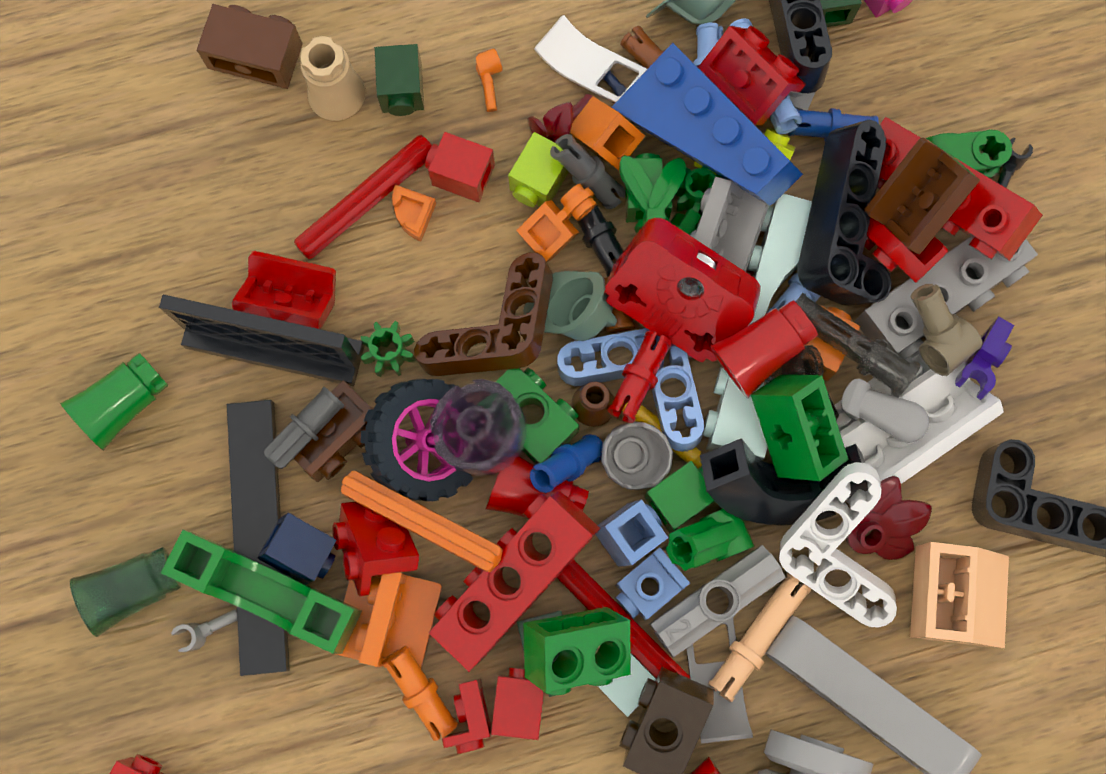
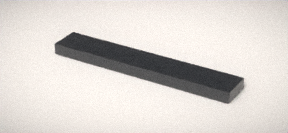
[226,400,290,676]

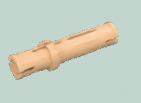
[707,573,811,703]

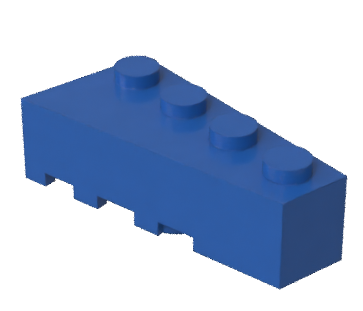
[611,43,803,206]

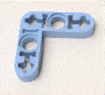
[557,328,704,451]

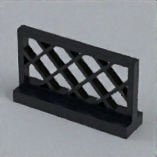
[159,294,365,386]

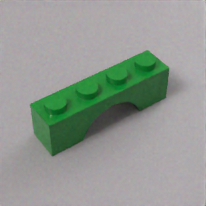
[161,530,362,654]

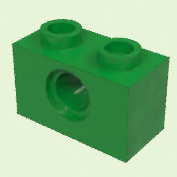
[476,367,579,464]

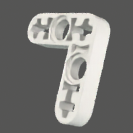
[779,462,897,628]

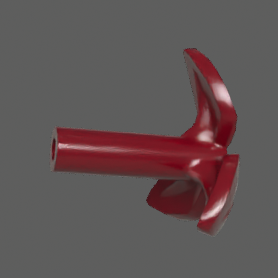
[527,94,592,143]

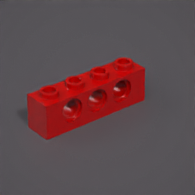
[429,491,601,672]

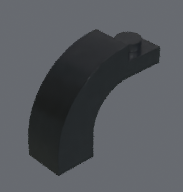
[700,438,868,525]

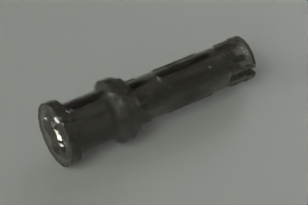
[796,292,921,398]

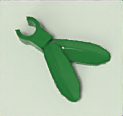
[619,156,686,225]

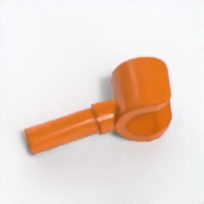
[476,48,503,112]

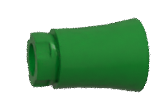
[60,353,168,451]

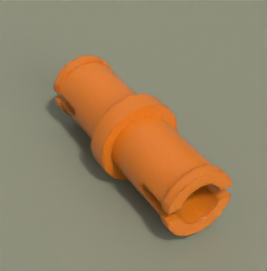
[382,646,458,741]

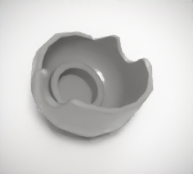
[601,422,673,490]

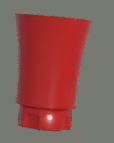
[710,300,818,398]
[485,449,589,518]

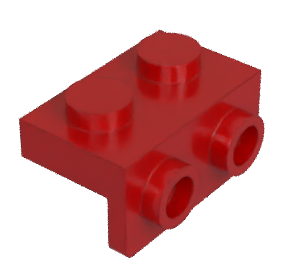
[865,218,948,283]
[232,251,336,329]
[332,502,419,597]

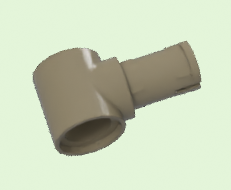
[910,284,982,376]

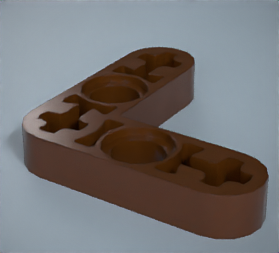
[414,252,553,376]

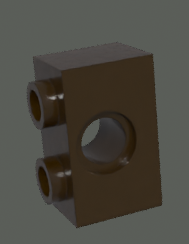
[619,667,714,774]

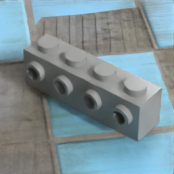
[855,237,1038,363]

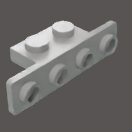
[690,177,769,272]

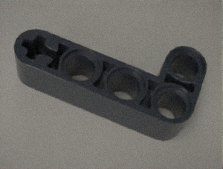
[769,0,832,94]
[797,119,891,306]
[972,439,1106,558]

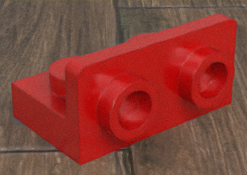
[698,26,806,125]

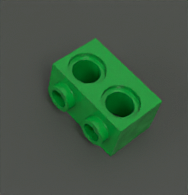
[523,607,631,695]

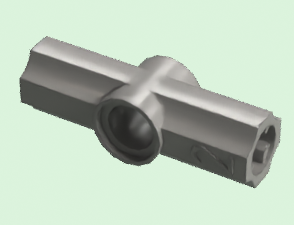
[649,545,786,658]

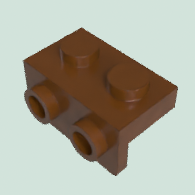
[865,138,980,255]
[294,380,373,482]

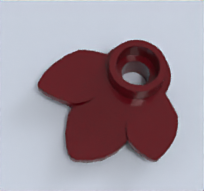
[846,476,932,560]

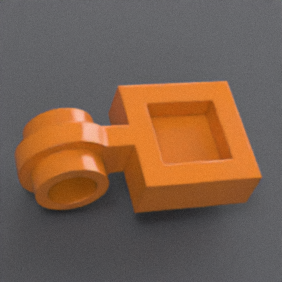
[516,183,597,262]

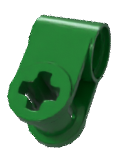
[926,129,1012,179]

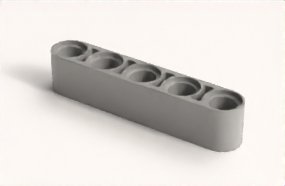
[765,615,982,774]

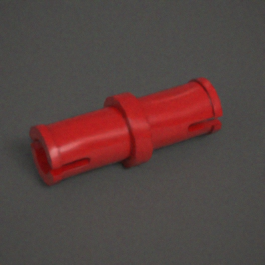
[607,331,672,423]

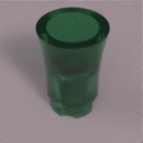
[70,547,181,637]

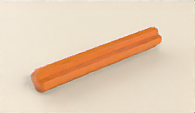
[341,471,503,572]

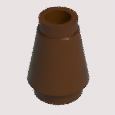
[571,382,614,427]

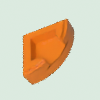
[392,185,436,242]

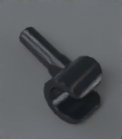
[997,138,1033,188]

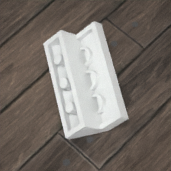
[832,351,1004,505]

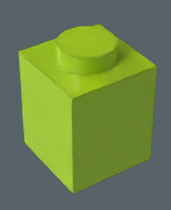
[508,132,569,207]

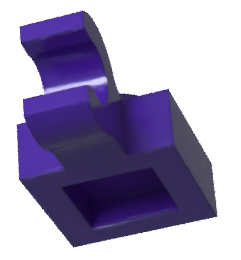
[955,316,1014,400]

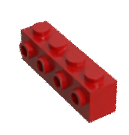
[877,117,1043,261]

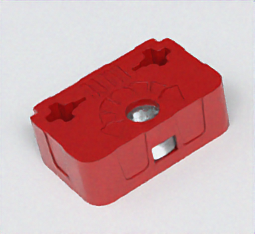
[604,218,761,363]

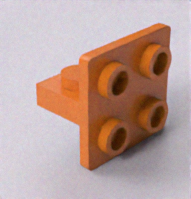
[336,572,442,670]

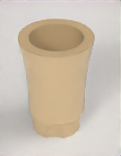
[300,36,366,121]

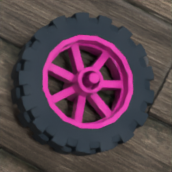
[361,379,486,501]

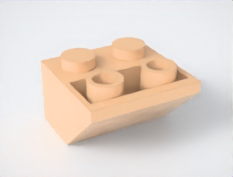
[910,542,1009,648]

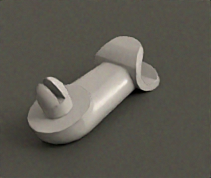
[841,379,929,443]

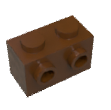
[197,4,303,89]

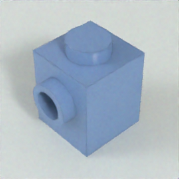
[596,499,668,567]

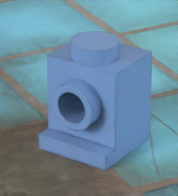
[615,548,690,621]

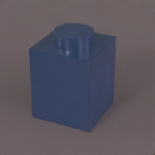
[257,513,337,584]

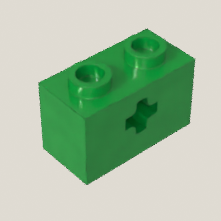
[751,375,848,481]

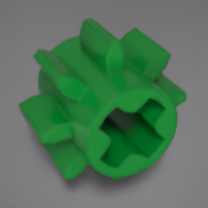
[676,166,723,216]
[360,321,415,377]

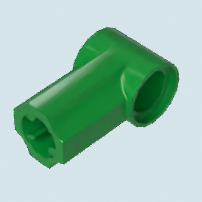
[666,509,755,571]

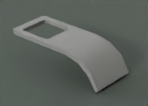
[686,618,753,744]

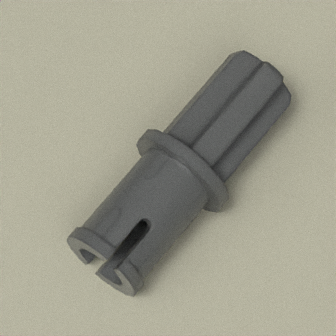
[263,387,345,469]

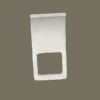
[534,15,647,103]

